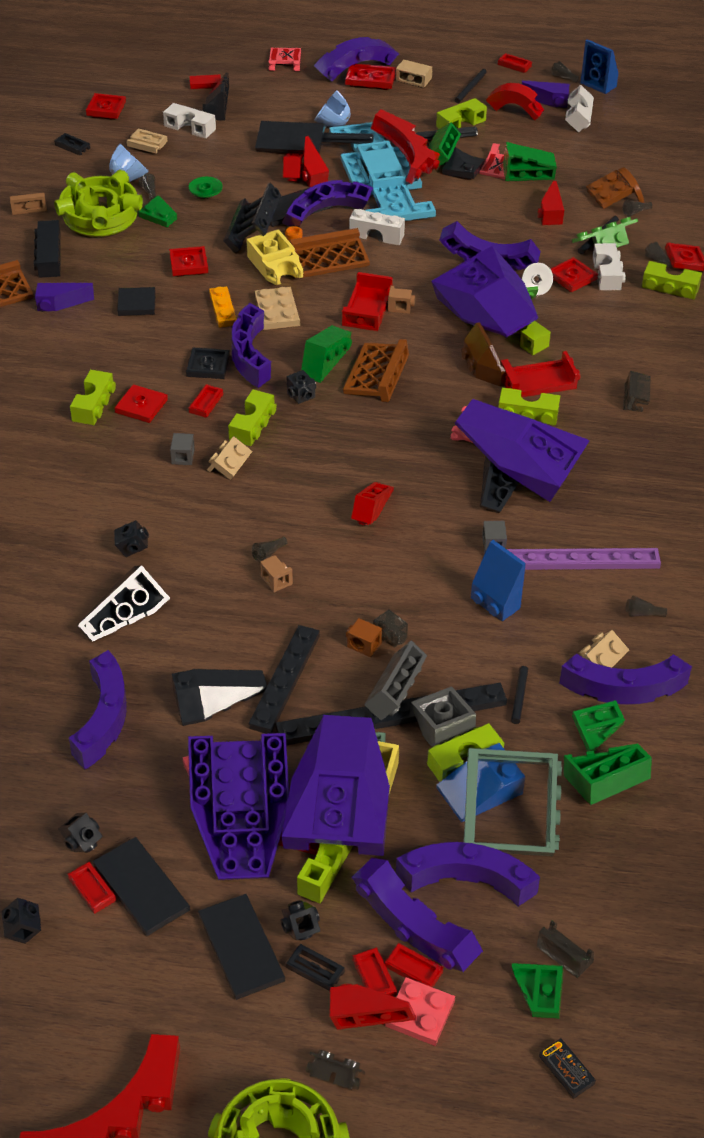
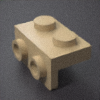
[207,436,252,480]
[579,630,629,668]

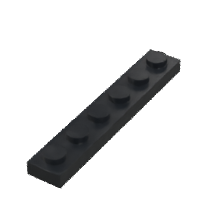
[249,625,320,734]

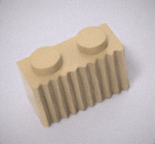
[396,59,432,88]

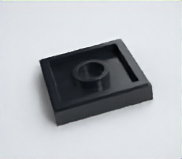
[118,287,156,316]
[186,347,230,379]

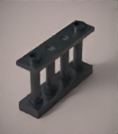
[223,182,281,253]

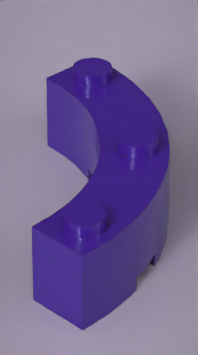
[314,37,399,82]
[282,180,373,227]
[439,221,541,270]
[232,303,271,388]
[69,650,127,770]
[559,654,692,705]
[396,842,540,907]
[352,858,483,972]

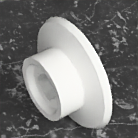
[522,263,553,295]

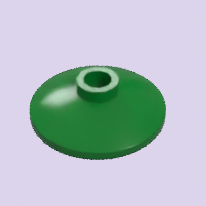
[189,176,223,198]

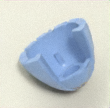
[314,90,351,127]
[109,144,149,182]

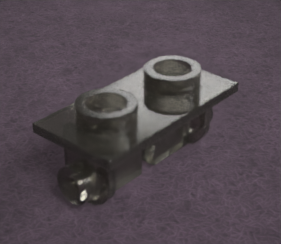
[306,1049,365,1091]

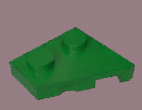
[138,195,177,228]
[572,701,625,751]
[512,963,564,1019]

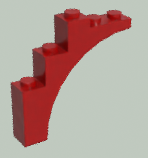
[371,109,440,184]
[19,1034,180,1138]

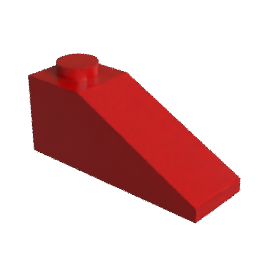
[302,136,329,187]
[283,153,304,181]
[537,181,564,225]
[351,482,394,525]
[330,984,416,1030]

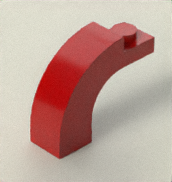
[486,83,544,120]

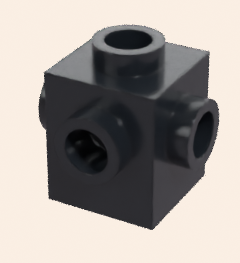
[286,370,316,404]
[114,520,149,557]
[58,813,103,853]
[2,898,41,944]
[280,900,320,940]

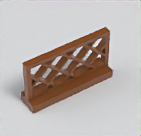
[290,228,370,278]
[0,260,34,307]
[343,339,409,402]

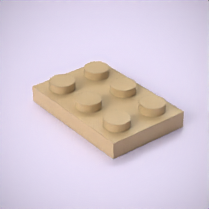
[255,287,300,330]

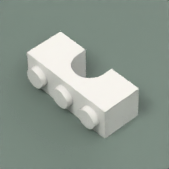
[565,85,594,132]
[163,103,216,139]
[349,209,405,245]
[593,243,625,290]

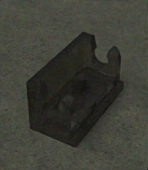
[623,371,651,412]
[537,920,594,979]

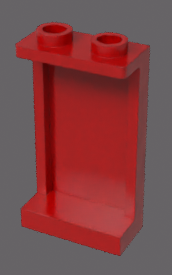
[342,272,393,331]
[500,351,580,397]

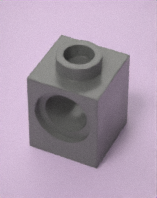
[170,433,195,465]
[482,521,507,554]

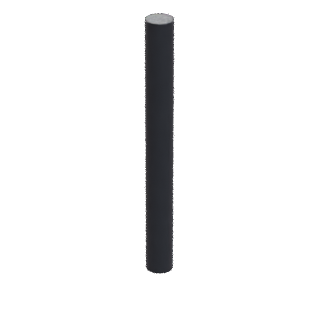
[455,69,487,103]
[578,216,619,255]

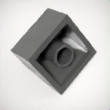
[411,686,476,747]

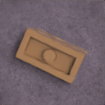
[10,193,47,215]

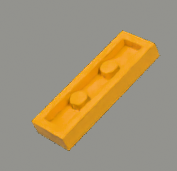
[209,286,237,328]

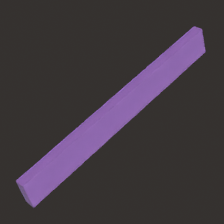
[507,548,661,570]

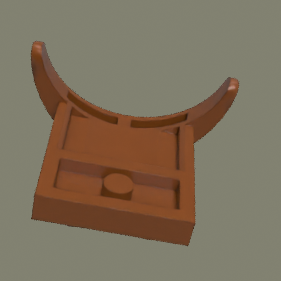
[586,167,645,209]

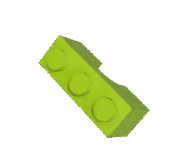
[436,98,487,129]
[642,261,702,300]
[509,321,551,356]
[70,369,116,425]
[499,388,561,425]
[228,390,277,446]
[427,723,504,782]
[297,843,353,904]

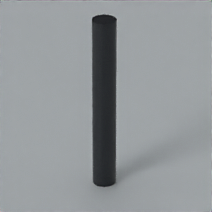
[511,666,528,724]

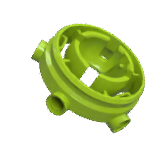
[54,169,143,237]
[208,1078,350,1138]

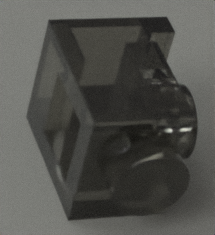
[373,609,408,648]

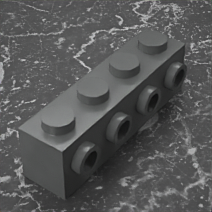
[364,640,428,720]

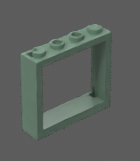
[464,748,562,856]

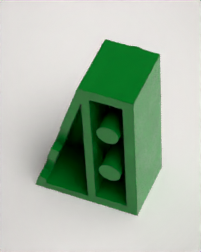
[503,142,557,181]
[301,325,352,383]
[564,743,652,805]

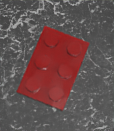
[345,64,396,89]

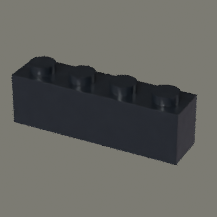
[34,220,61,278]

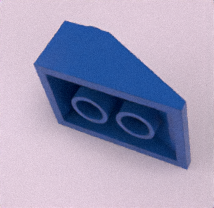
[580,39,618,94]
[471,540,526,622]
[436,743,525,822]

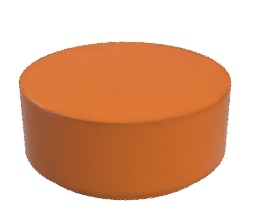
[285,226,303,241]

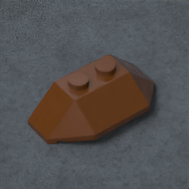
[461,322,505,386]

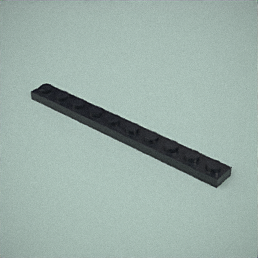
[276,682,507,745]

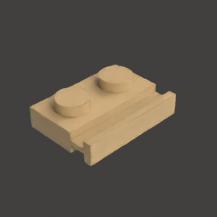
[127,129,168,153]

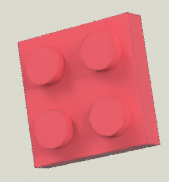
[385,977,455,1046]

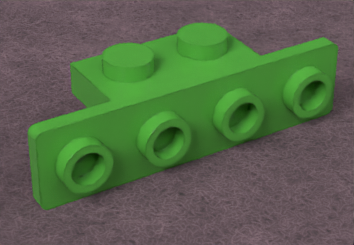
[572,217,638,247]

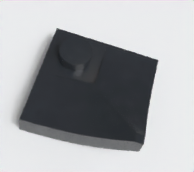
[442,147,485,179]

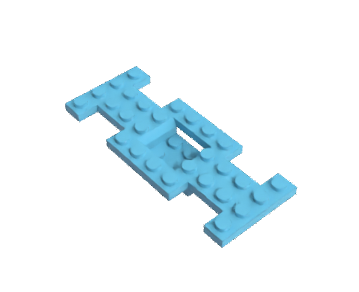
[329,122,436,221]

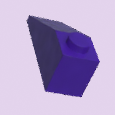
[522,80,570,108]
[35,283,94,311]

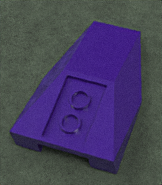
[431,246,538,337]
[455,399,590,502]
[281,715,390,856]
[188,733,289,880]

